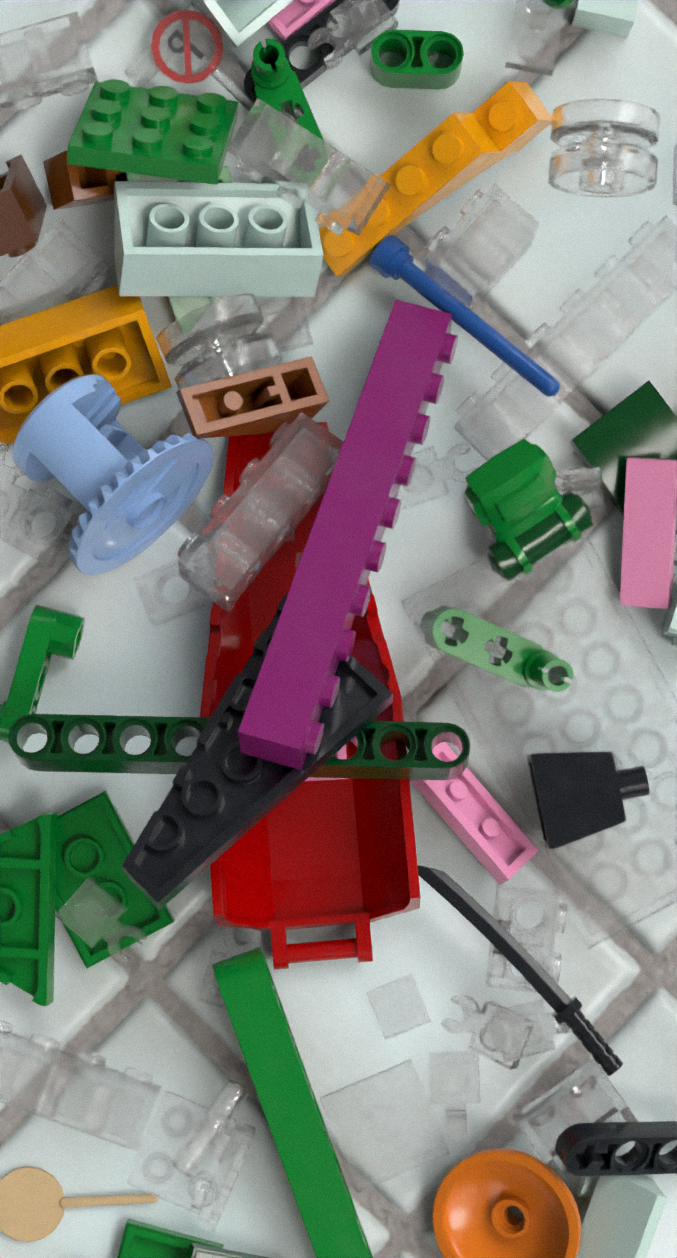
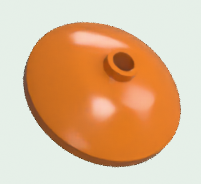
[433,1148,581,1258]

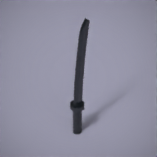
[418,865,623,1076]

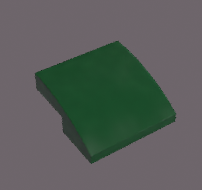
[570,381,677,517]

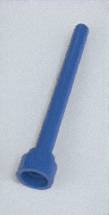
[369,235,560,397]

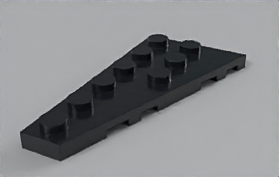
[122,594,393,910]

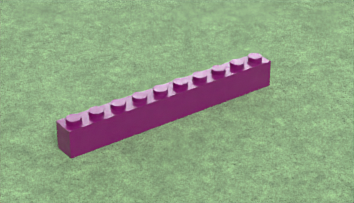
[238,299,458,770]

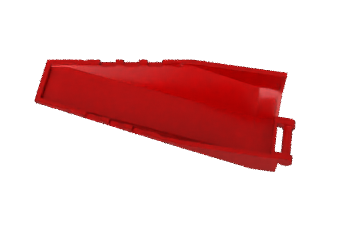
[200,422,421,970]

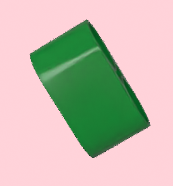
[370,30,464,90]

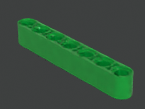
[212,947,373,1258]

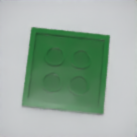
[67,79,239,185]

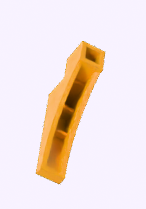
[319,81,555,277]

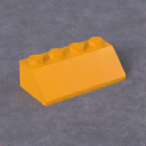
[0,284,172,447]

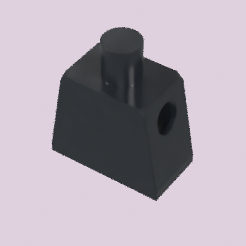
[526,751,650,849]

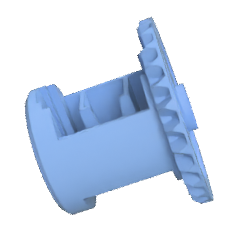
[13,375,214,575]

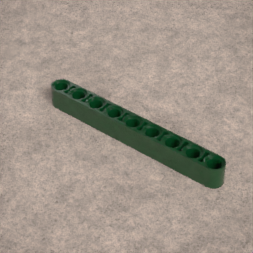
[8,714,470,780]

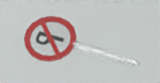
[151,10,270,131]

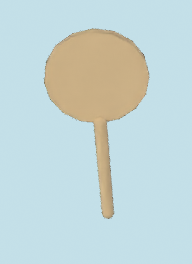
[0,1166,159,1242]

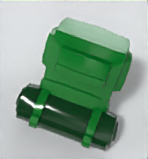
[464,438,594,582]

